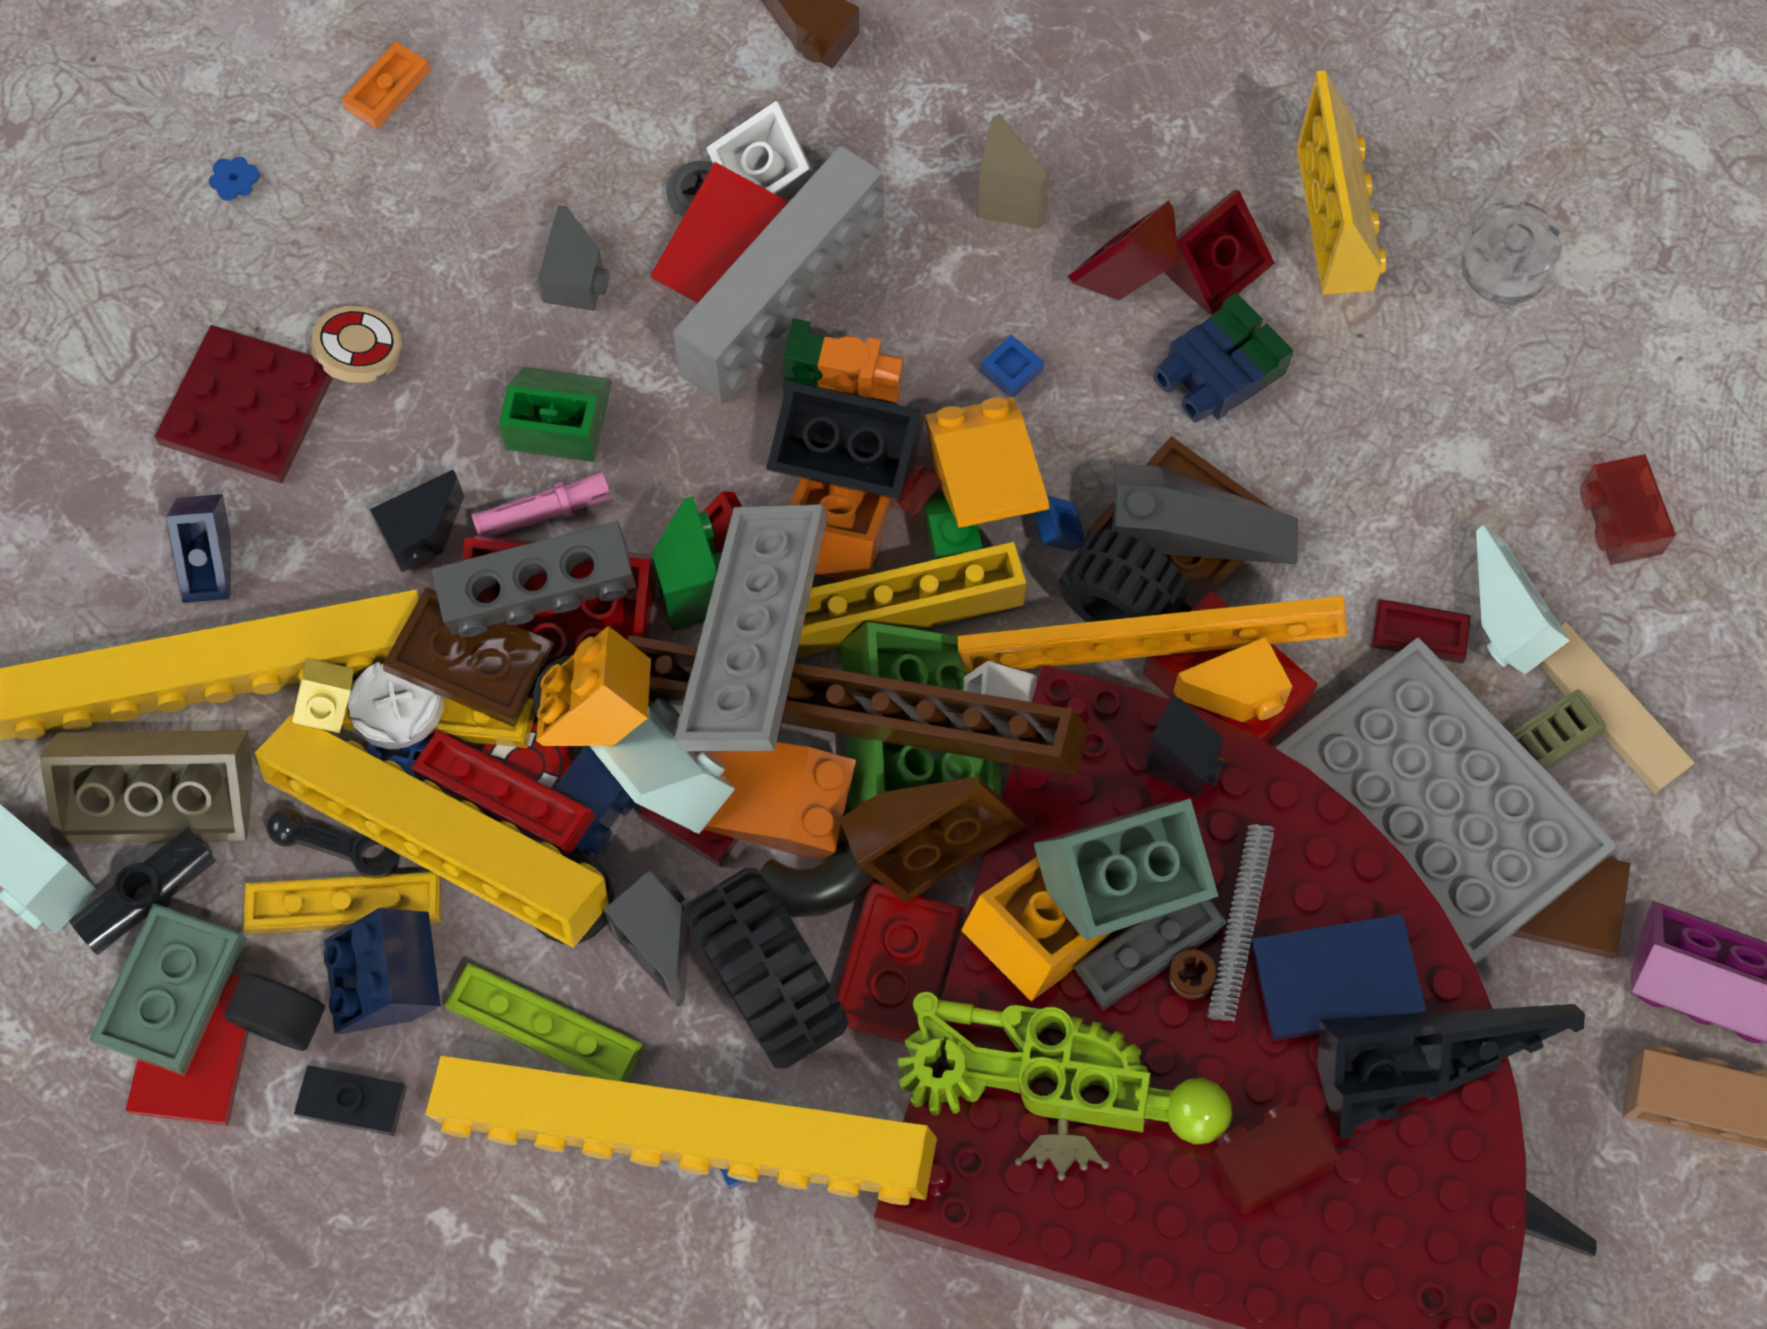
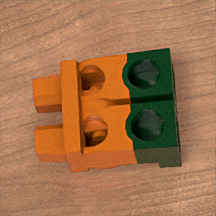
[783,318,904,405]

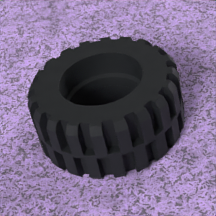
[683,868,849,1069]

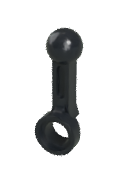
[267,808,401,879]

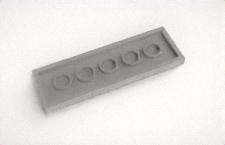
[674,504,828,751]

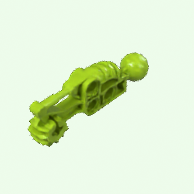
[897,992,1233,1144]

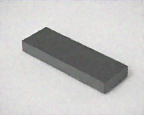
[1073,899,1227,1011]

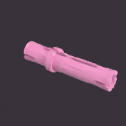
[471,472,612,537]

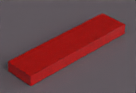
[411,730,596,856]

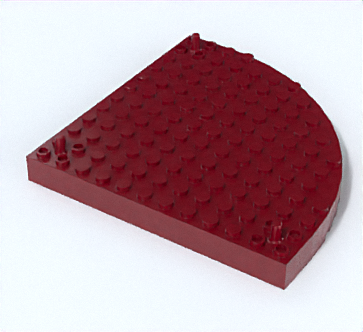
[874,665,1526,1329]

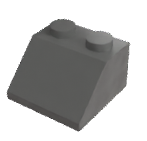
[603,871,689,1006]

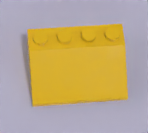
[1296,70,1386,295]

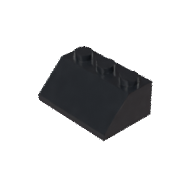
[766,381,924,500]

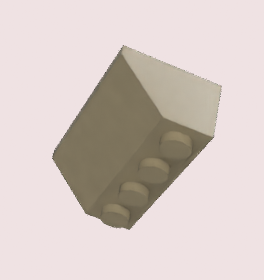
[40,730,253,844]

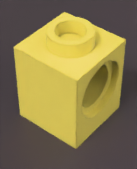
[292,658,354,733]

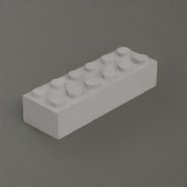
[673,145,885,403]

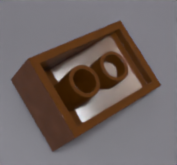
[840,776,1027,902]

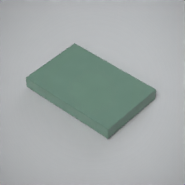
[89,903,247,1076]

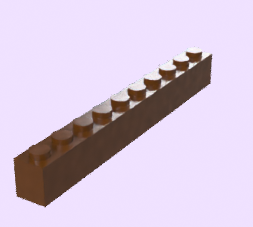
[628,635,1089,776]

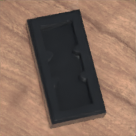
[294,1065,407,1136]

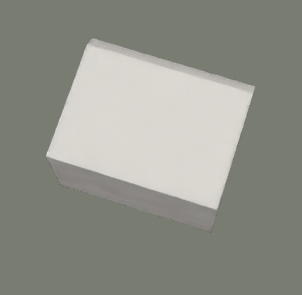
[706,101,813,202]

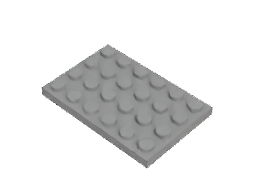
[1275,637,1618,965]

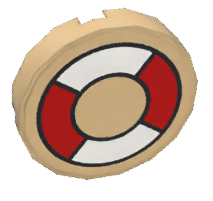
[311,305,402,383]

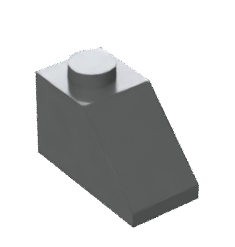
[538,205,609,311]

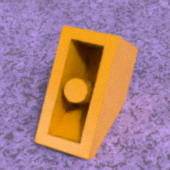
[1173,637,1293,722]

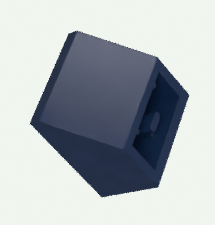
[324,908,441,1034]

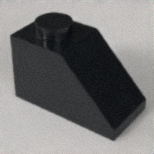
[370,469,465,573]
[1146,696,1227,798]

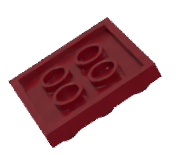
[154,325,333,484]

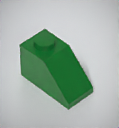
[920,491,982,560]

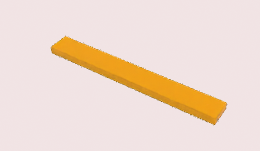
[958,595,1348,674]

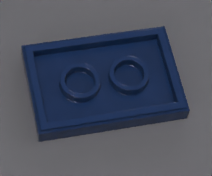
[1251,914,1427,1041]

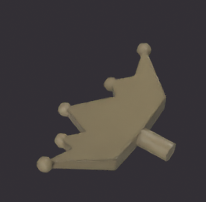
[1015,1119,1109,1181]

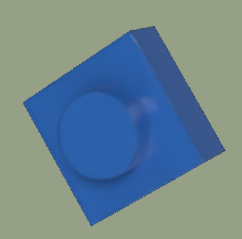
[980,335,1044,398]
[1035,495,1085,552]

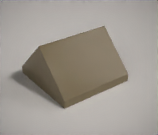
[977,113,1049,228]

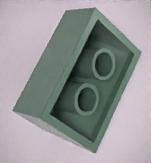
[1033,799,1218,940]

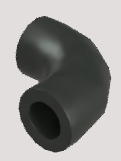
[760,840,874,918]

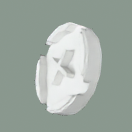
[348,662,444,749]

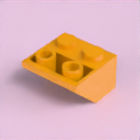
[536,626,651,746]

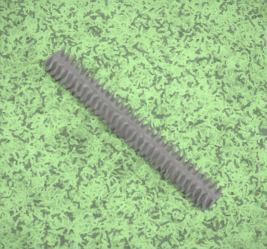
[1207,824,1275,1022]

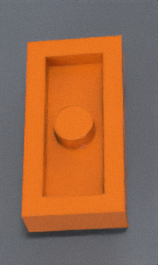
[341,41,431,130]

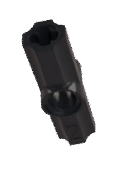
[69,827,216,955]

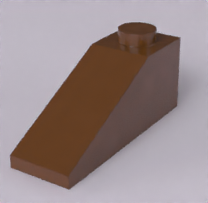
[761,0,859,69]

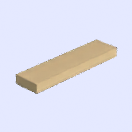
[1538,622,1695,795]

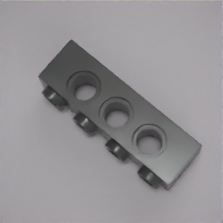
[431,521,637,637]

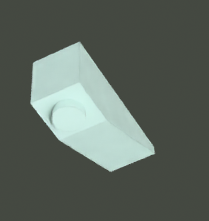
[1476,525,1570,674]

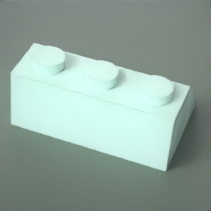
[590,698,735,834]

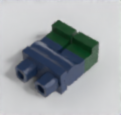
[1154,292,1294,423]

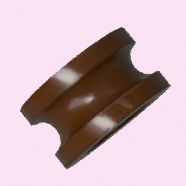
[1169,949,1216,1000]

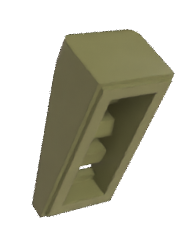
[1511,689,1606,770]

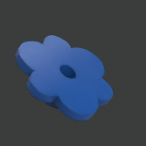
[209,157,260,201]

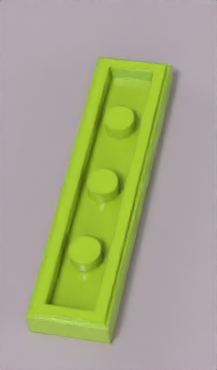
[444,963,644,1082]

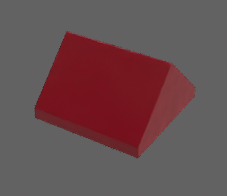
[1165,190,1275,314]
[1068,200,1179,300]

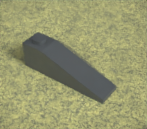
[1112,463,1298,564]

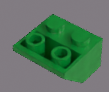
[498,367,612,462]
[651,497,721,631]

